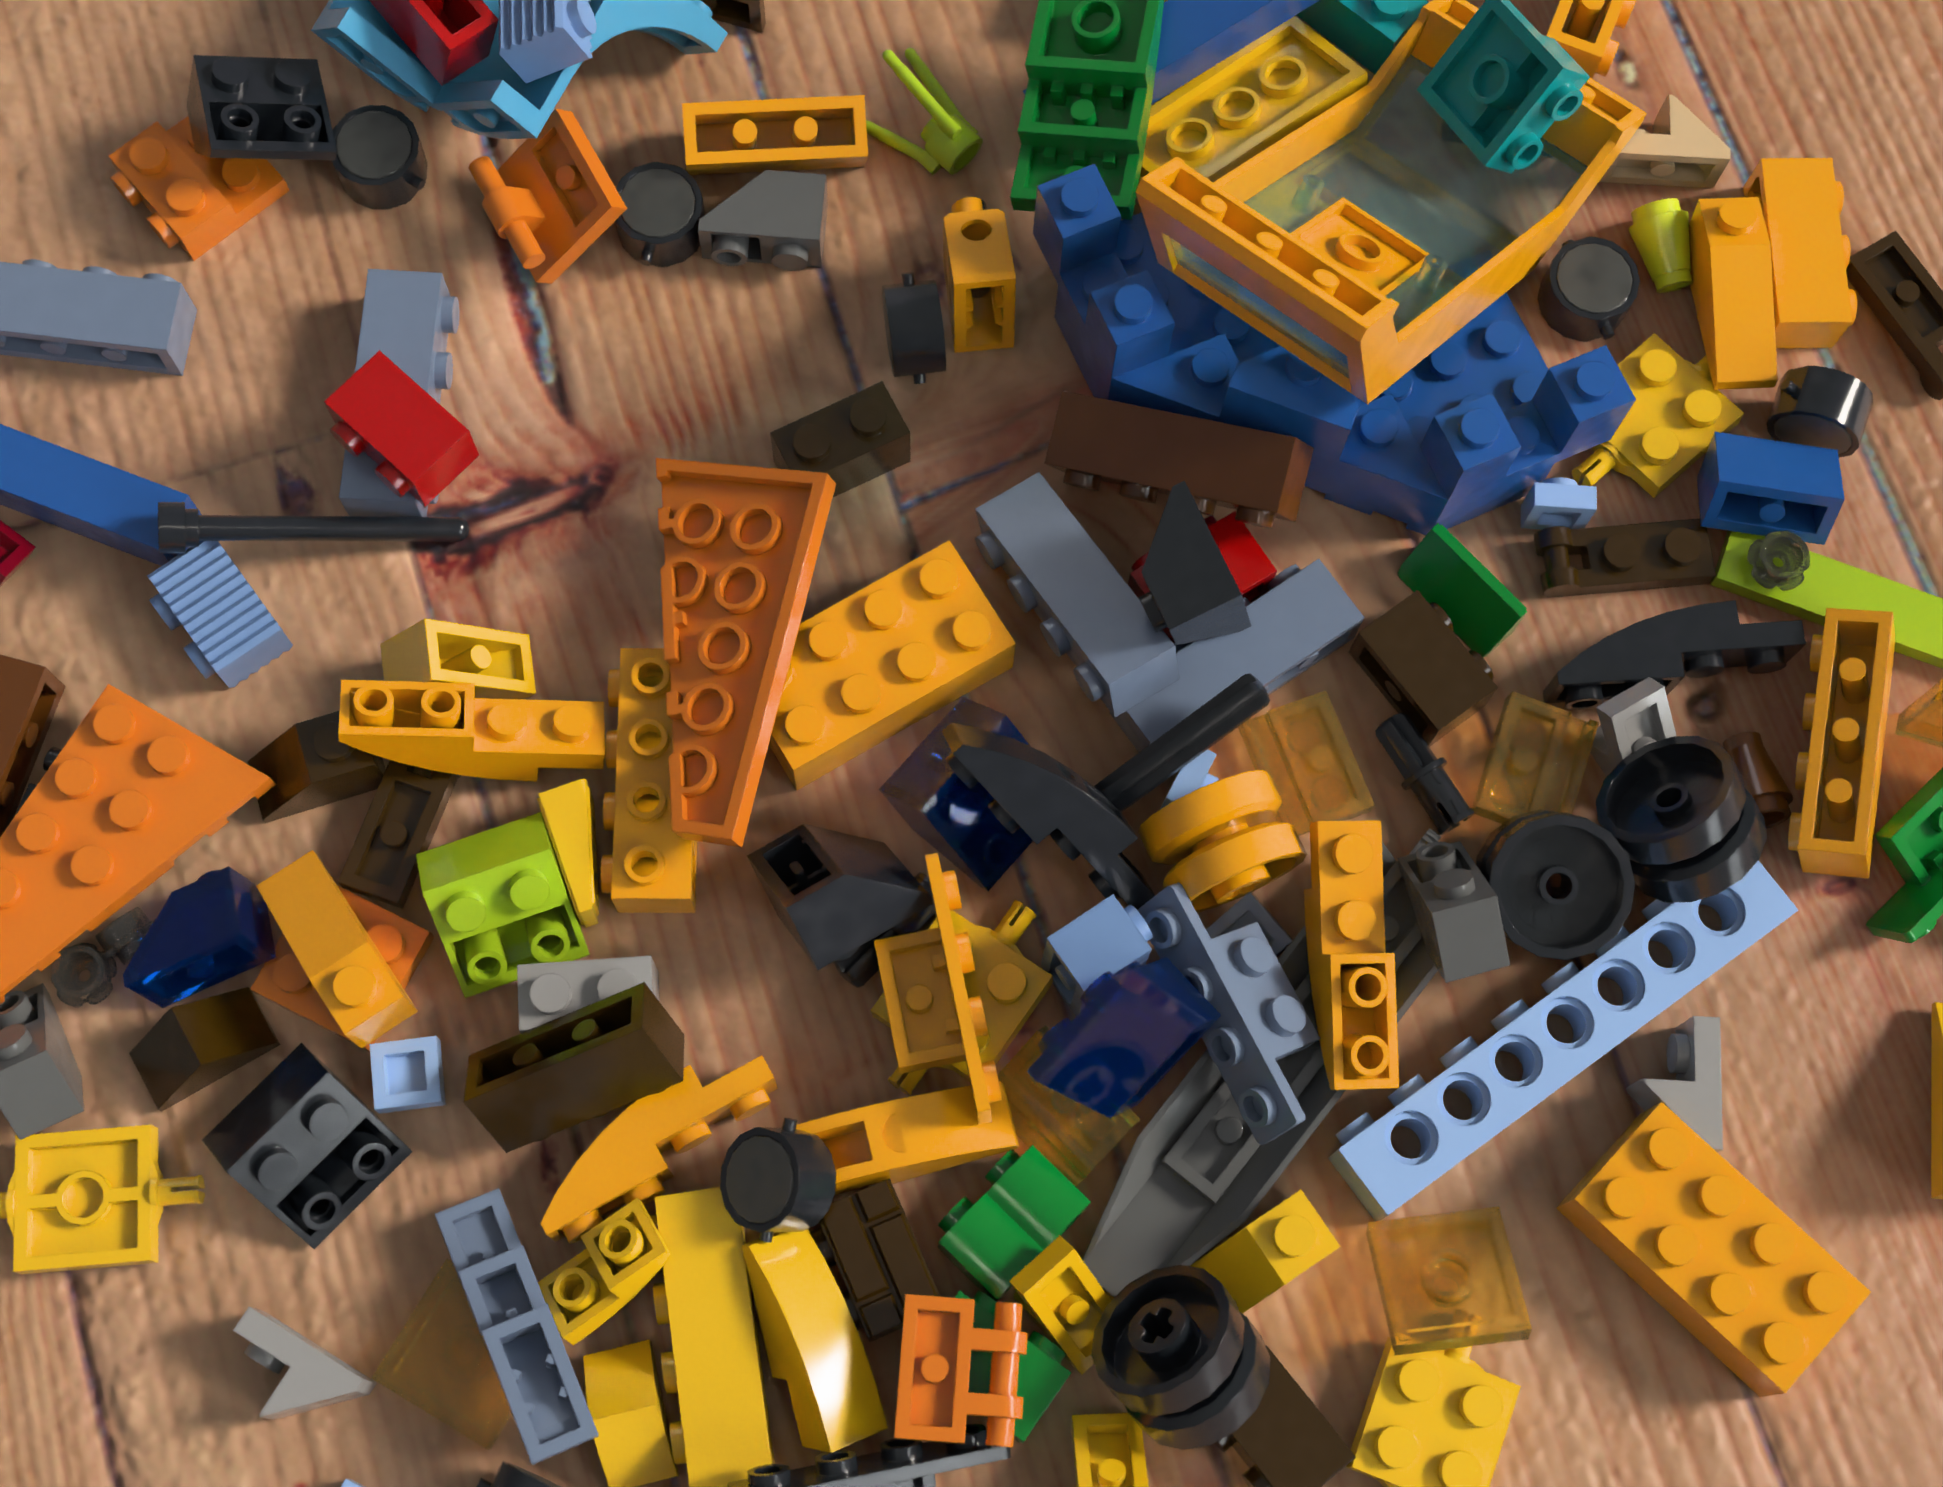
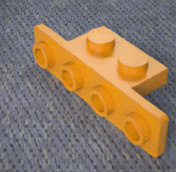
[874,852,1002,1124]

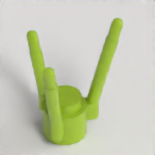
[866,48,983,175]

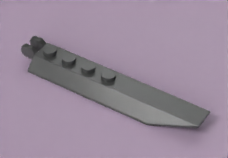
[1082,828,1441,1298]

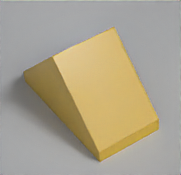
[583,1339,679,1487]

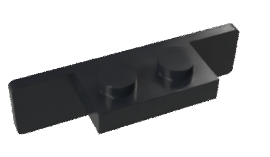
[727,1424,1011,1487]

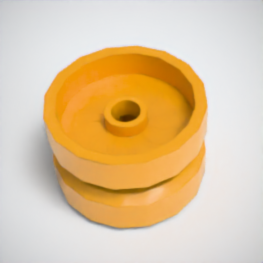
[1138,770,1307,913]

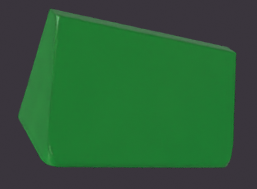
[1397,523,1527,658]

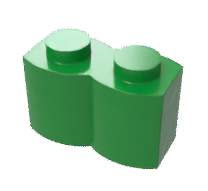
[937,1145,1091,1302]

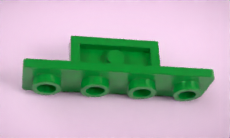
[1866,768,1943,943]

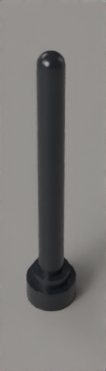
[158,502,470,553]

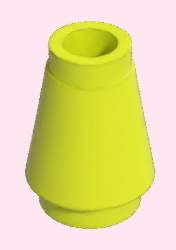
[1628,198,1693,293]

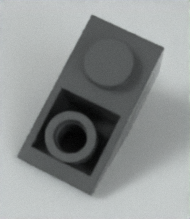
[698,170,828,271]
[1397,841,1510,983]
[0,984,84,1140]

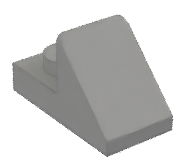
[1583,677,1677,777]
[1626,1016,1723,1152]
[233,1307,377,1420]

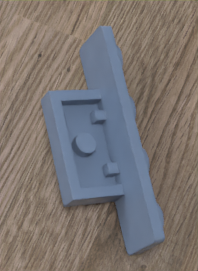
[1138,883,1320,1145]

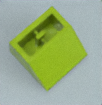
[416,812,590,998]

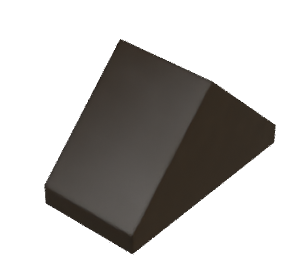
[129,987,280,1112]

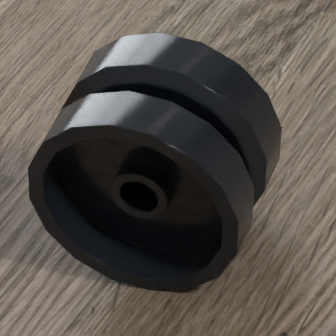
[1596,736,1767,902]
[1476,809,1635,960]
[1091,1264,1271,1450]

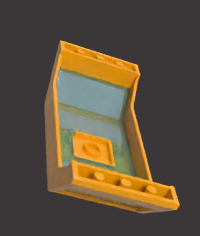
[1136,0,1647,405]

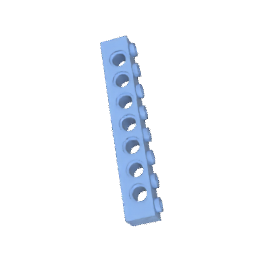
[1328,860,1798,1223]

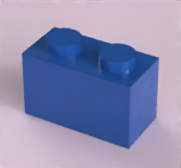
[1697,432,1845,545]

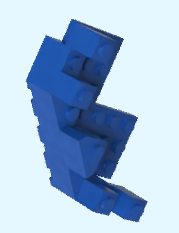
[1033,163,1636,535]

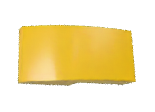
[538,1198,671,1346]

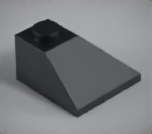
[1139,481,1251,645]

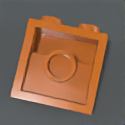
[108,116,290,261]

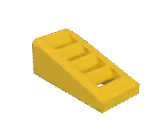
[537,779,600,928]

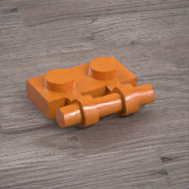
[894,1294,1028,1448]

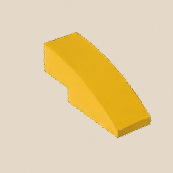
[741,1229,888,1453]

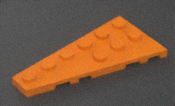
[655,458,836,848]
[0,684,276,1004]

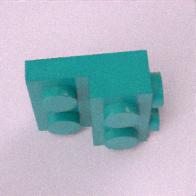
[1417,0,1590,174]

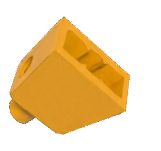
[943,197,1016,353]

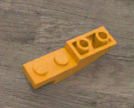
[338,679,605,782]
[1304,820,1399,1090]
[540,1055,778,1244]
[796,1082,1020,1195]

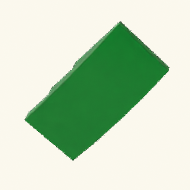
[1010,0,1164,220]

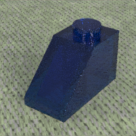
[123,866,276,1008]

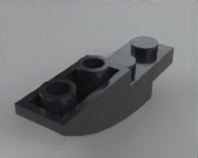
[1543,600,1806,710]
[942,723,1155,910]

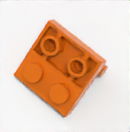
[468,109,627,284]

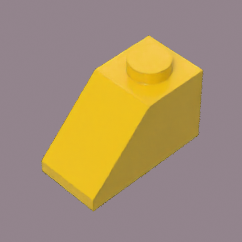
[380,618,536,699]
[1191,1189,1341,1314]

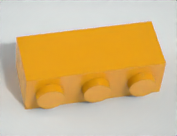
[682,95,868,175]
[1743,158,1857,348]

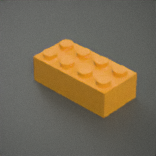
[769,540,1016,791]
[1556,1102,1871,1397]

